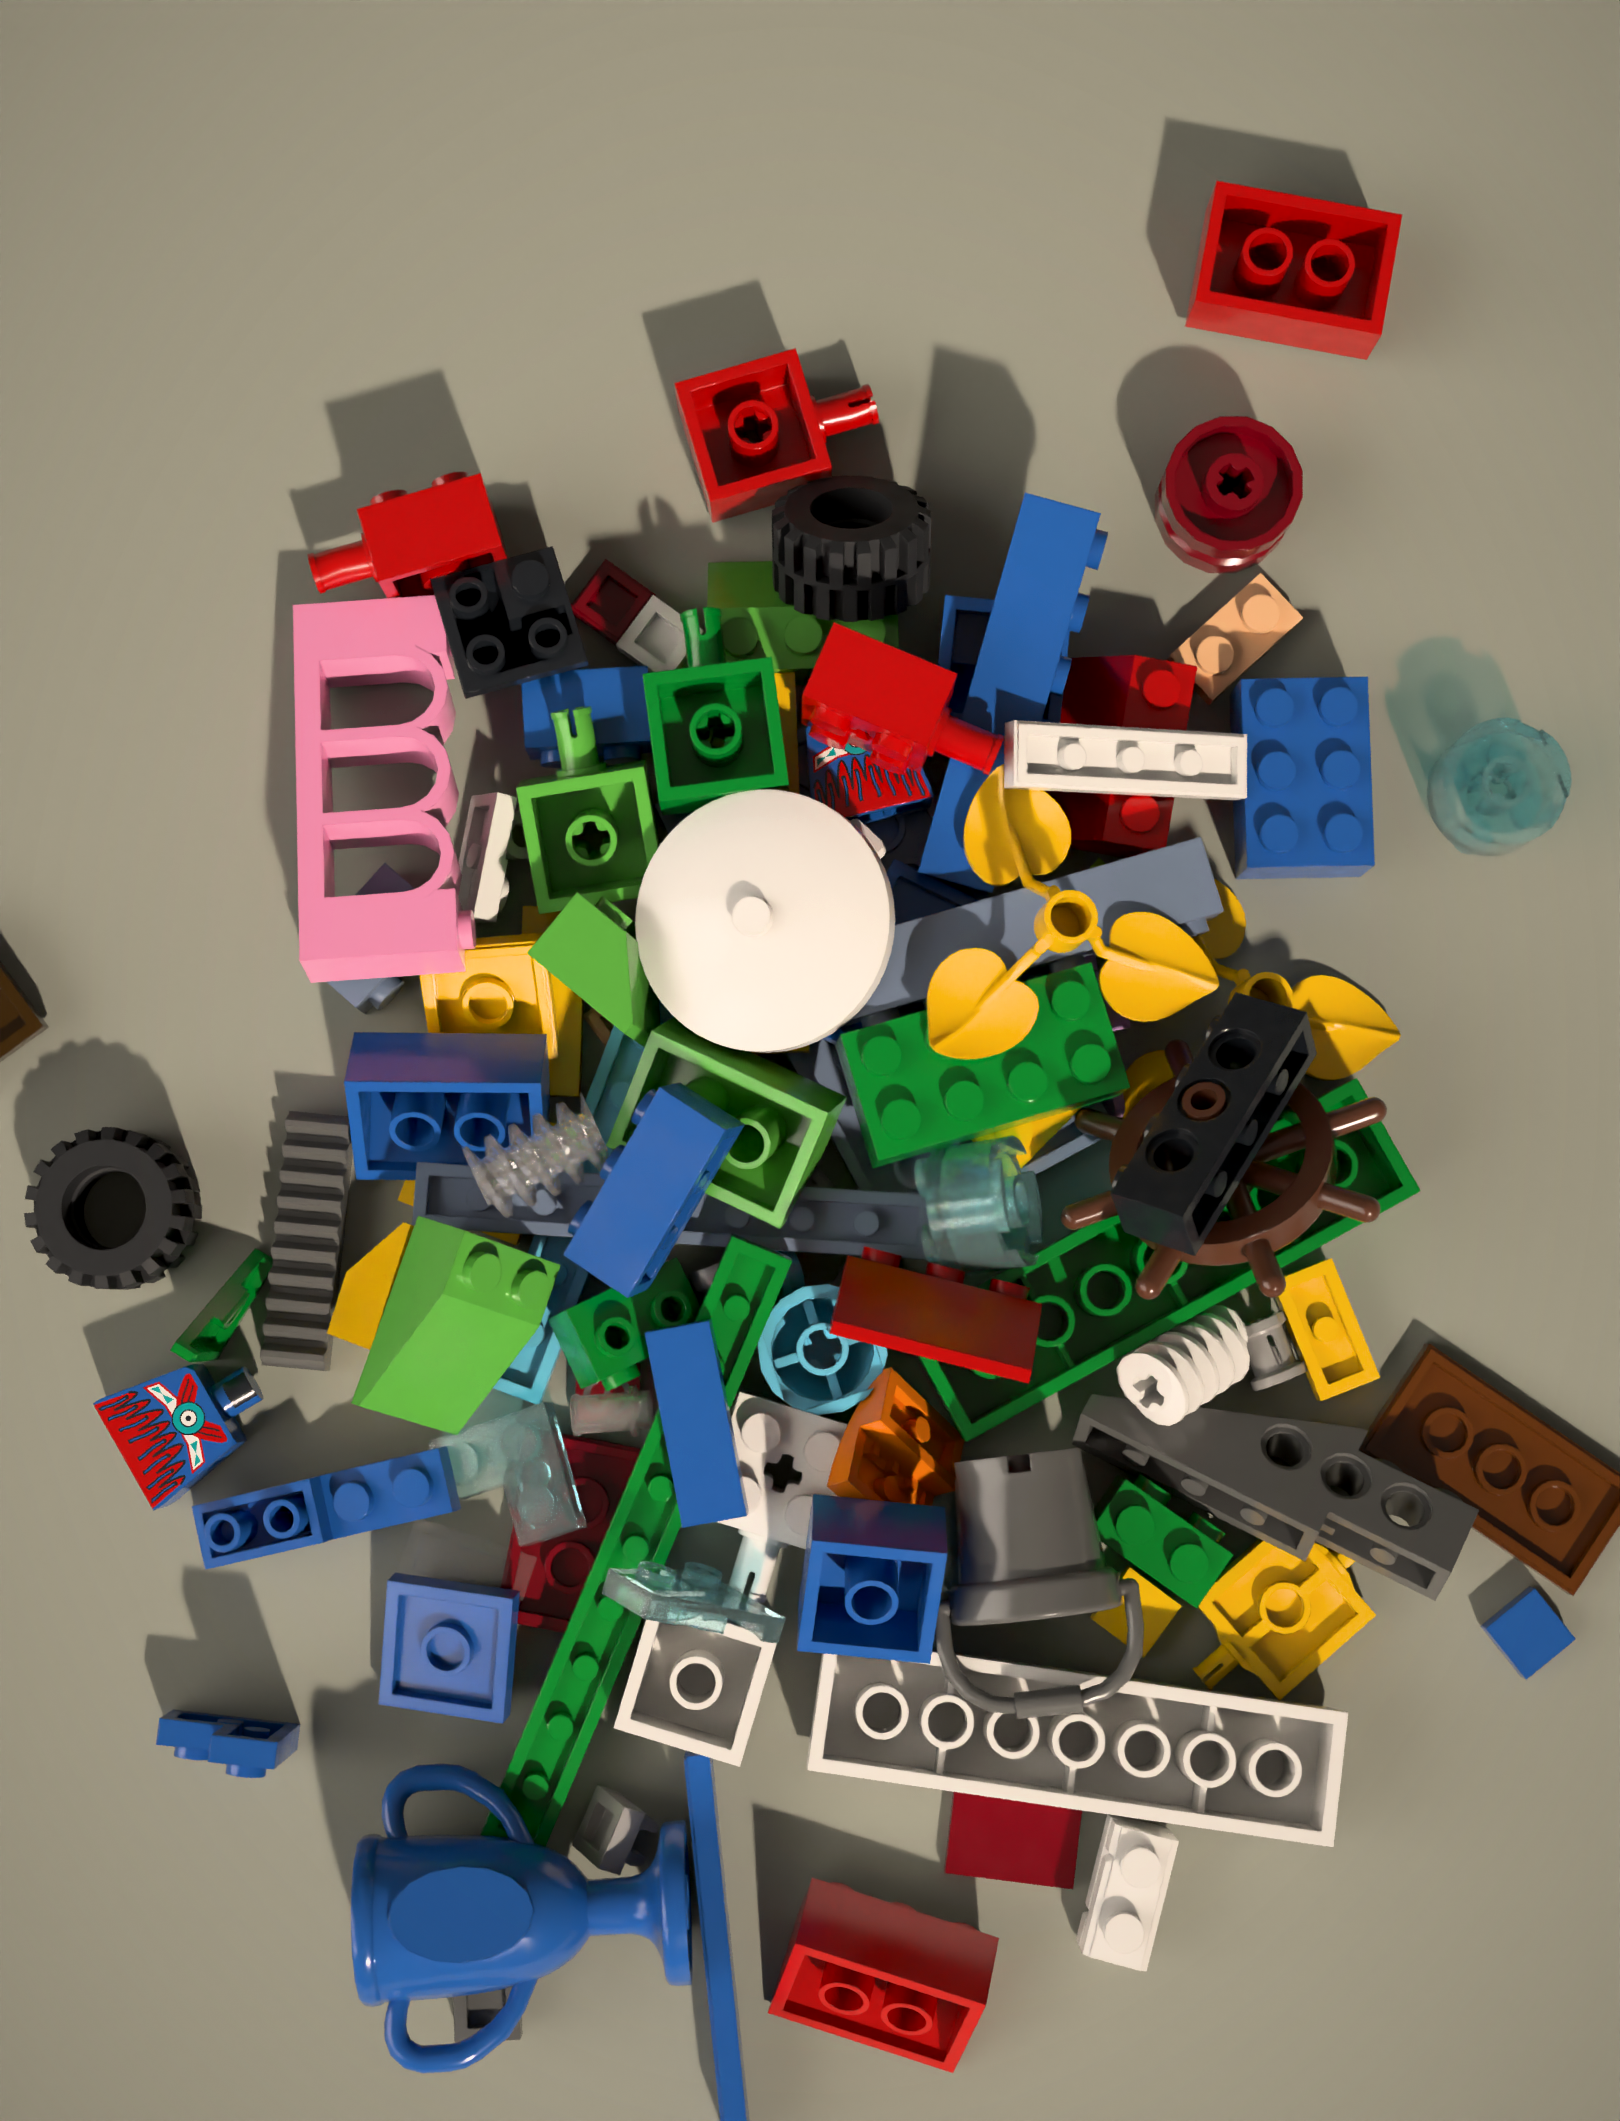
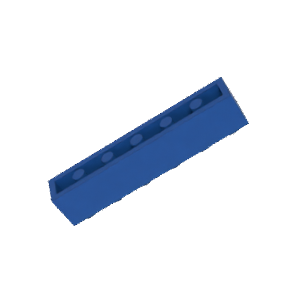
[918,492,1108,893]

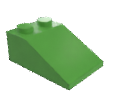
[351,1216,561,1435]

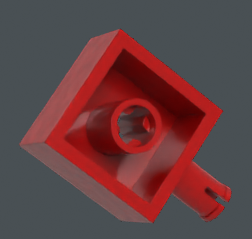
[674,348,879,523]
[307,471,508,598]
[802,622,1005,775]

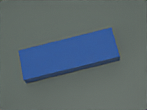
[645,1319,749,1528]

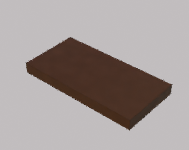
[1359,1344,1620,1596]

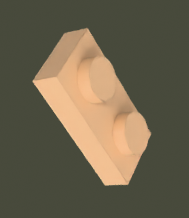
[1167,573,1303,705]

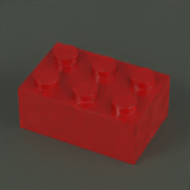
[1185,181,1402,360]

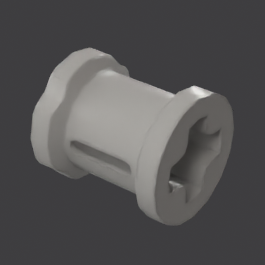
[1244,1311,1307,1391]

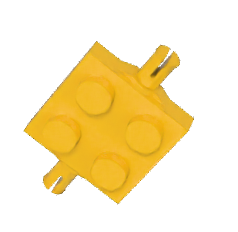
[1192,1539,1376,1701]

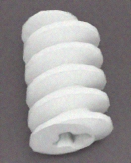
[1116,1305,1250,1426]

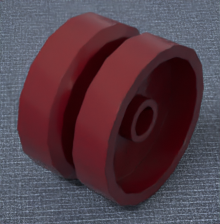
[1155,416,1303,573]

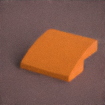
[827,1367,964,1506]

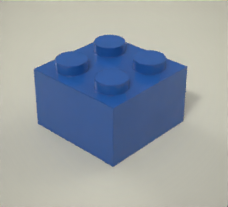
[797,1494,948,1664]

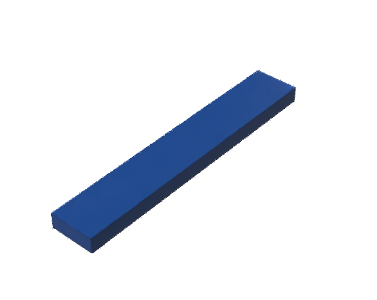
[684,1751,750,2121]

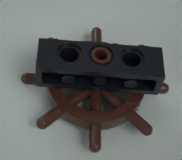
[1061,992,1387,1300]

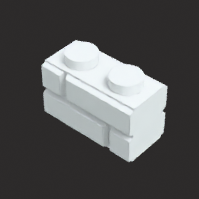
[1076,1814,1179,1972]

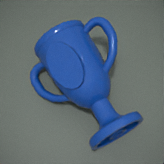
[351,1763,693,2074]

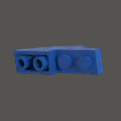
[192,1446,461,1570]

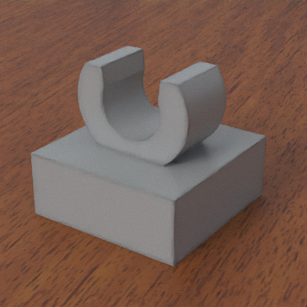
[572,1785,659,1875]

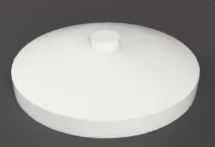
[635,789,895,1053]

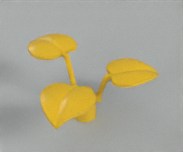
[927,764,1219,1060]
[1122,879,1401,1119]

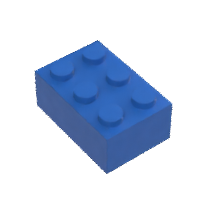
[1229,677,1375,879]

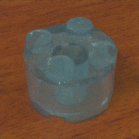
[1427,718,1572,856]
[914,1136,1043,1276]

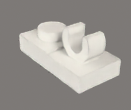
[458,792,529,923]

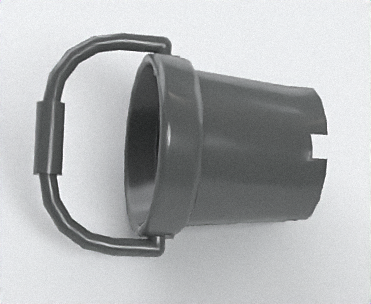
[935,1448,1144,1719]

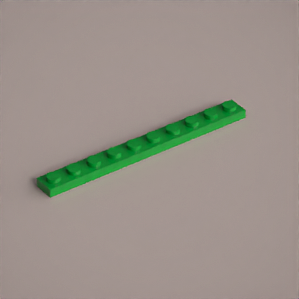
[480,1233,792,1846]

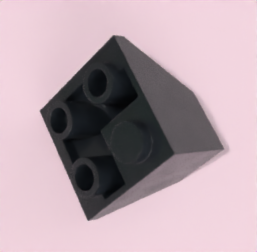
[430,546,588,699]

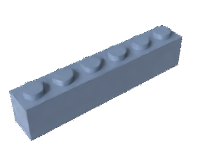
[845,837,1224,1028]

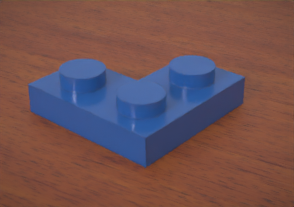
[156,1710,300,1778]

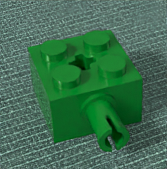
[642,607,789,816]

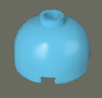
[758,1284,888,1415]

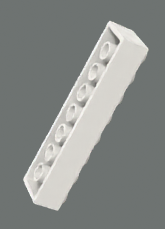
[806,1649,1348,1847]

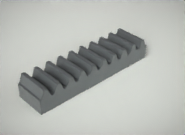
[260,1111,353,1371]

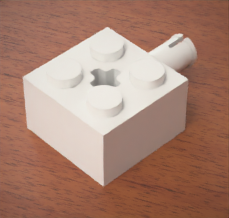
[718,1390,848,1603]

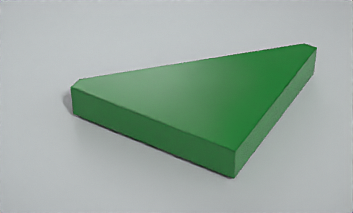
[170,1248,273,1362]

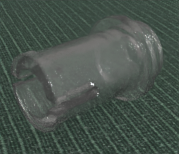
[570,1385,653,1437]

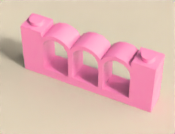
[293,595,476,983]

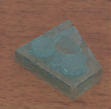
[602,1561,786,1643]

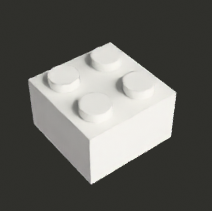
[614,1593,779,1767]

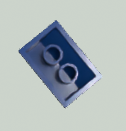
[344,1032,550,1180]

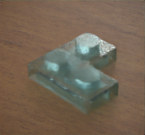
[428,1402,587,1546]

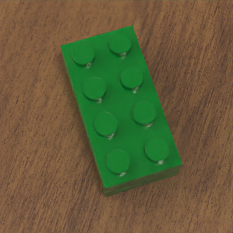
[835,962,1130,1169]

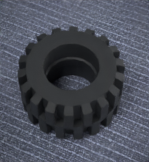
[771,475,931,622]
[24,1127,202,1290]

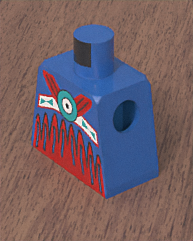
[805,725,933,824]
[93,1363,264,1511]

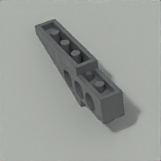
[1072,1394,1479,1601]

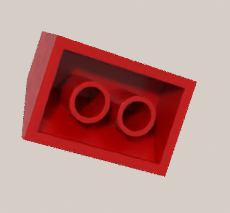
[1045,655,1197,858]
[828,1247,1042,1384]
[768,1877,999,2073]

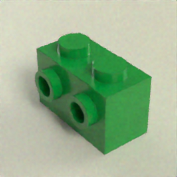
[548,1257,701,1392]
[1094,1474,1233,1609]

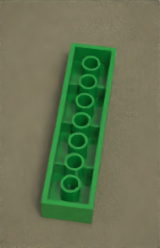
[916,1078,1421,1442]

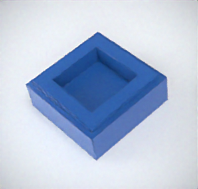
[1480,1586,1576,1680]

